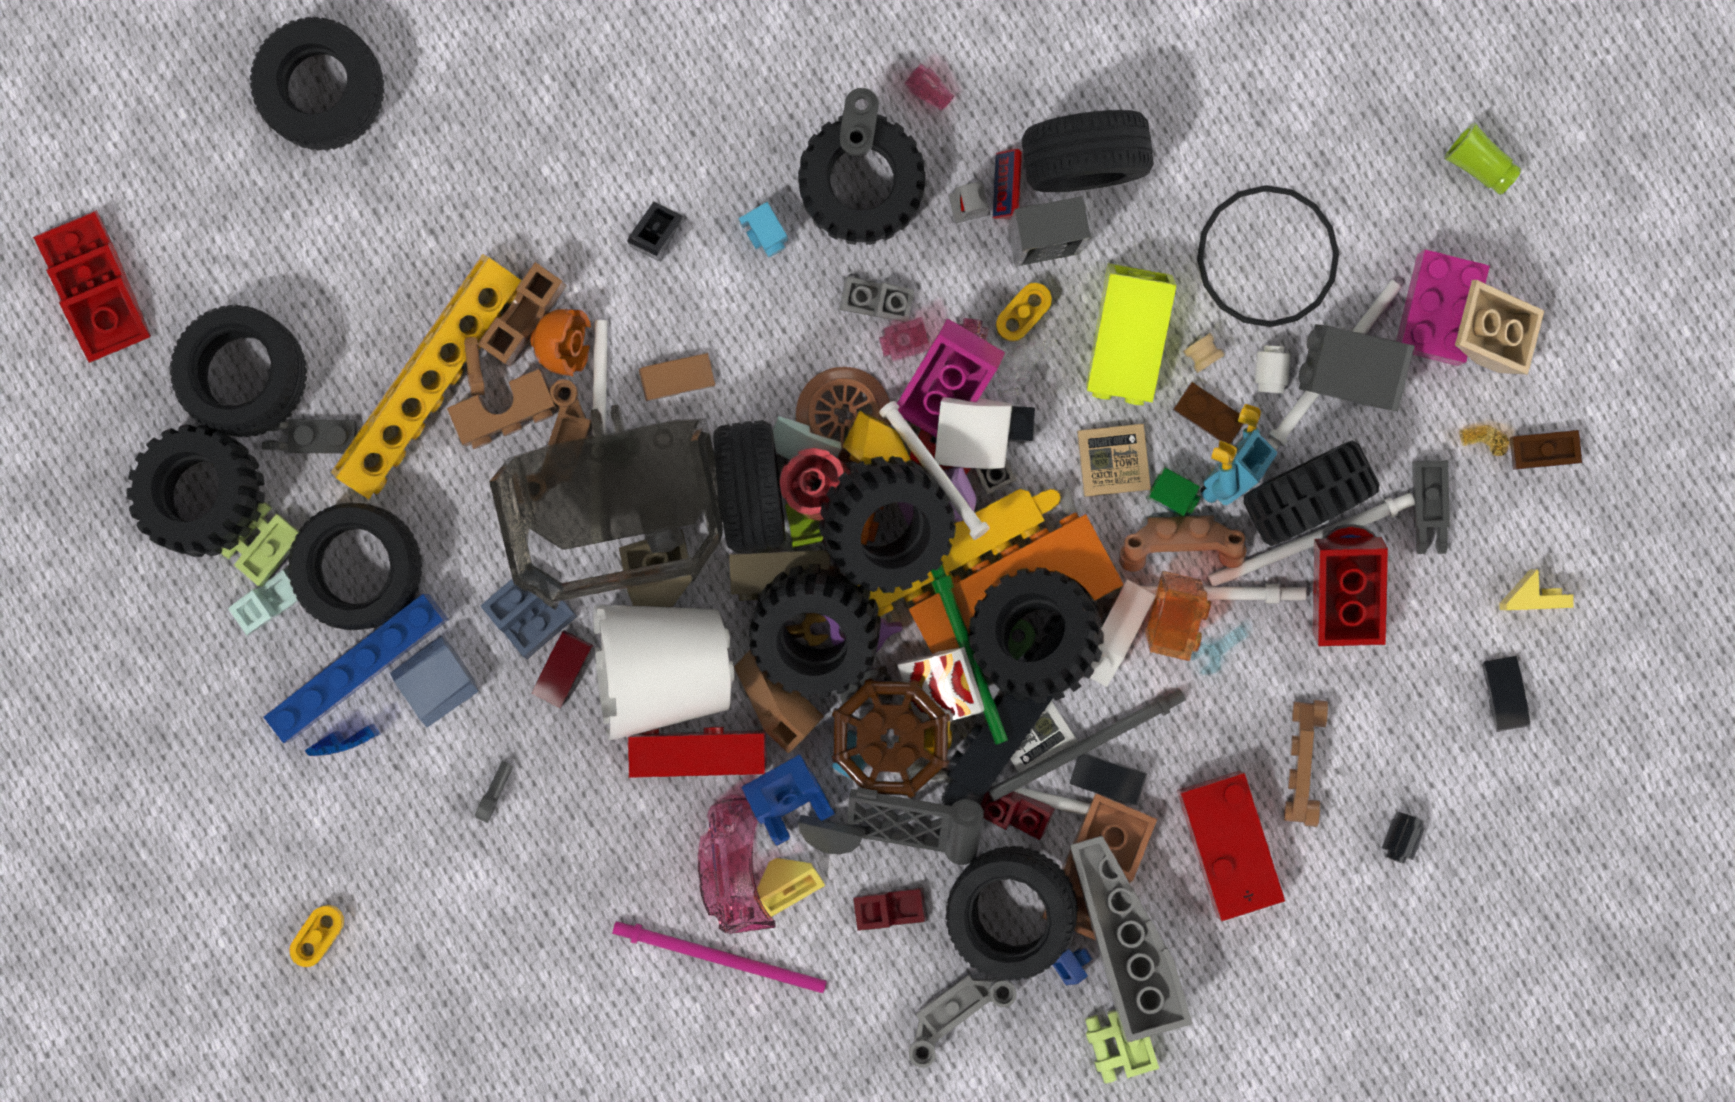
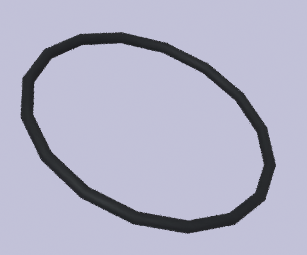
[1197,185,1339,327]

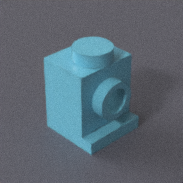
[738,202,788,258]

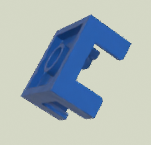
[741,754,835,846]

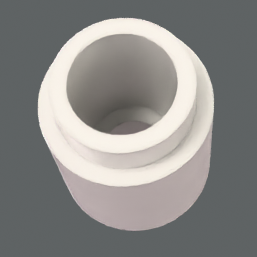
[1255,345,1291,394]

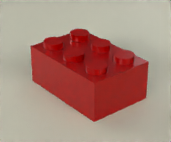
[1313,537,1388,647]

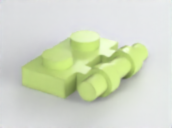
[221,501,299,587]
[1085,1010,1159,1083]

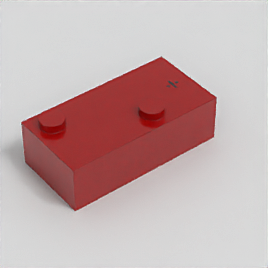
[628,727,767,778]
[1176,770,1285,922]

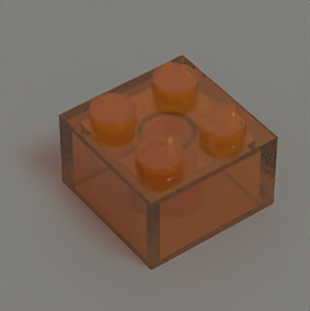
[1145,570,1211,661]

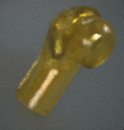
[1459,425,1509,456]

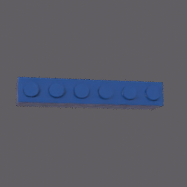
[263,594,449,743]

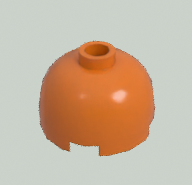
[530,309,591,376]

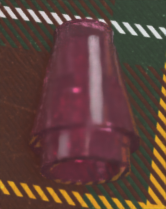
[904,63,954,111]

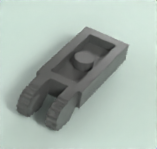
[262,419,357,454]
[1412,460,1450,554]

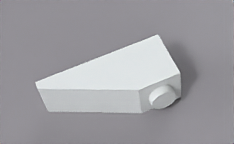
[1090,579,1156,687]

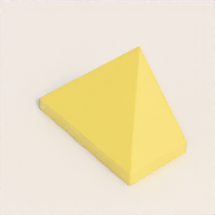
[753,858,825,919]

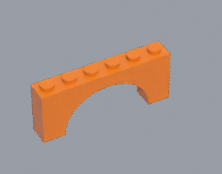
[909,512,1124,654]

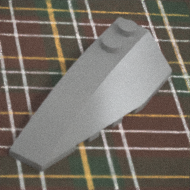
[1070,836,1193,1043]

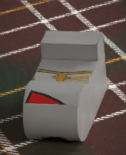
[948,181,989,224]

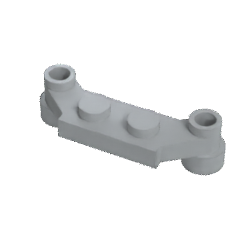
[909,973,1017,1068]

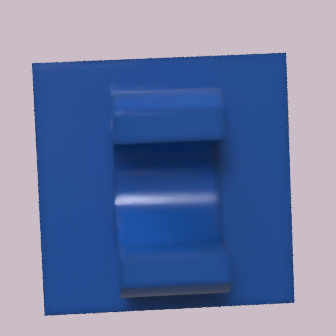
[1052,948,1093,986]

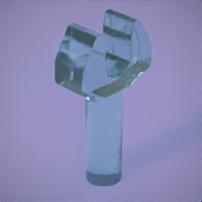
[1189,625,1248,675]

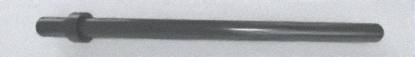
[987,689,1186,802]

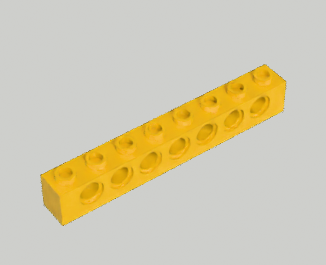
[331,254,521,499]

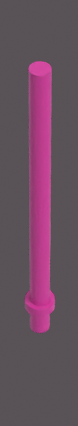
[612,921,827,994]

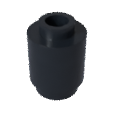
[1382,812,1424,864]

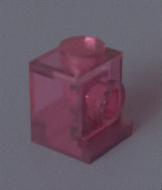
[878,317,930,362]

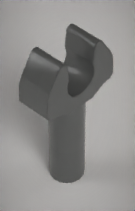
[475,761,514,823]

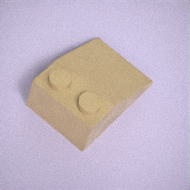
[1455,280,1544,375]

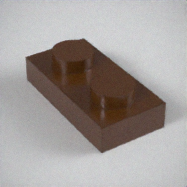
[1173,382,1244,444]
[1510,430,1582,470]

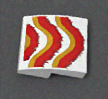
[898,647,985,721]

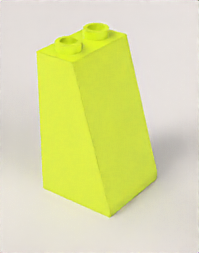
[1086,263,1177,405]

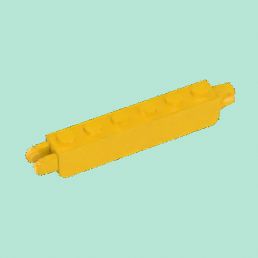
[858,488,1061,617]

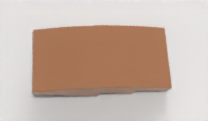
[1041,793,1157,941]

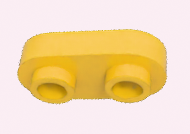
[996,283,1052,342]
[289,905,344,967]

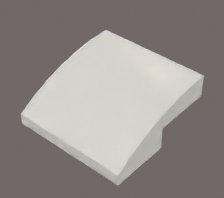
[935,397,1012,469]

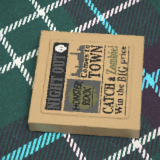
[1077,424,1151,497]

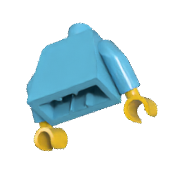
[1200,404,1278,506]

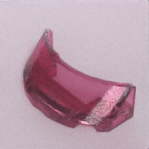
[698,794,776,934]

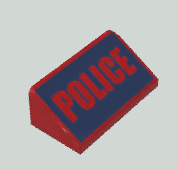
[992,149,1022,220]

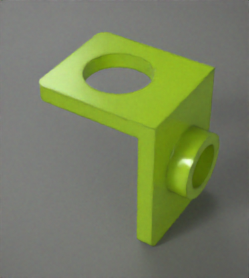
[785,503,824,548]

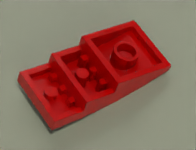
[33,210,151,363]

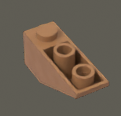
[734,650,824,754]

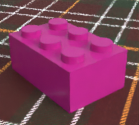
[1396,249,1490,366]
[897,318,1005,438]

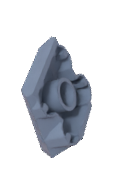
[390,636,479,728]

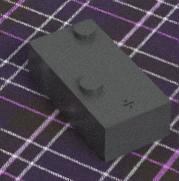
[1007,196,1091,267]

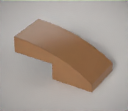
[639,353,715,401]

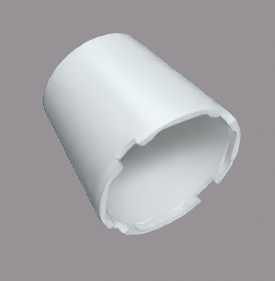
[593,604,735,740]

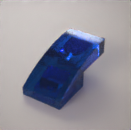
[305,724,381,756]

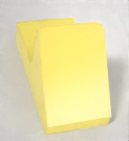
[1499,569,1574,610]

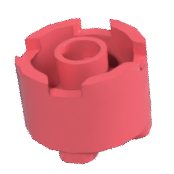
[779,448,851,521]

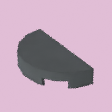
[798,815,865,855]

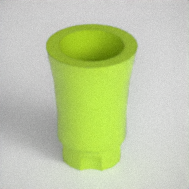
[1444,122,1521,195]

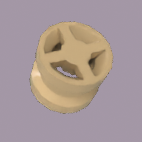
[1183,333,1225,373]

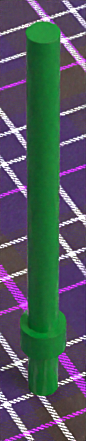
[931,565,1008,745]

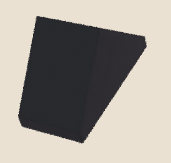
[627,201,683,262]

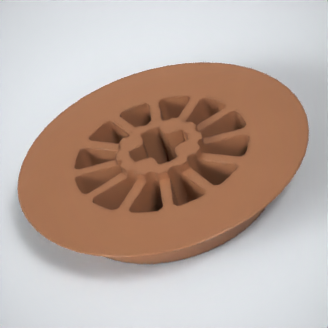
[796,367,891,463]

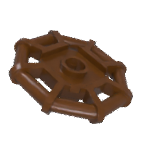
[831,678,951,798]

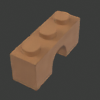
[478,262,567,367]
[447,369,558,449]

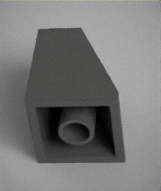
[1298,324,1414,412]

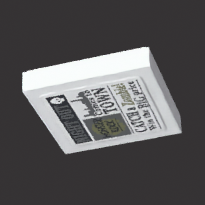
[1010,701,1078,773]

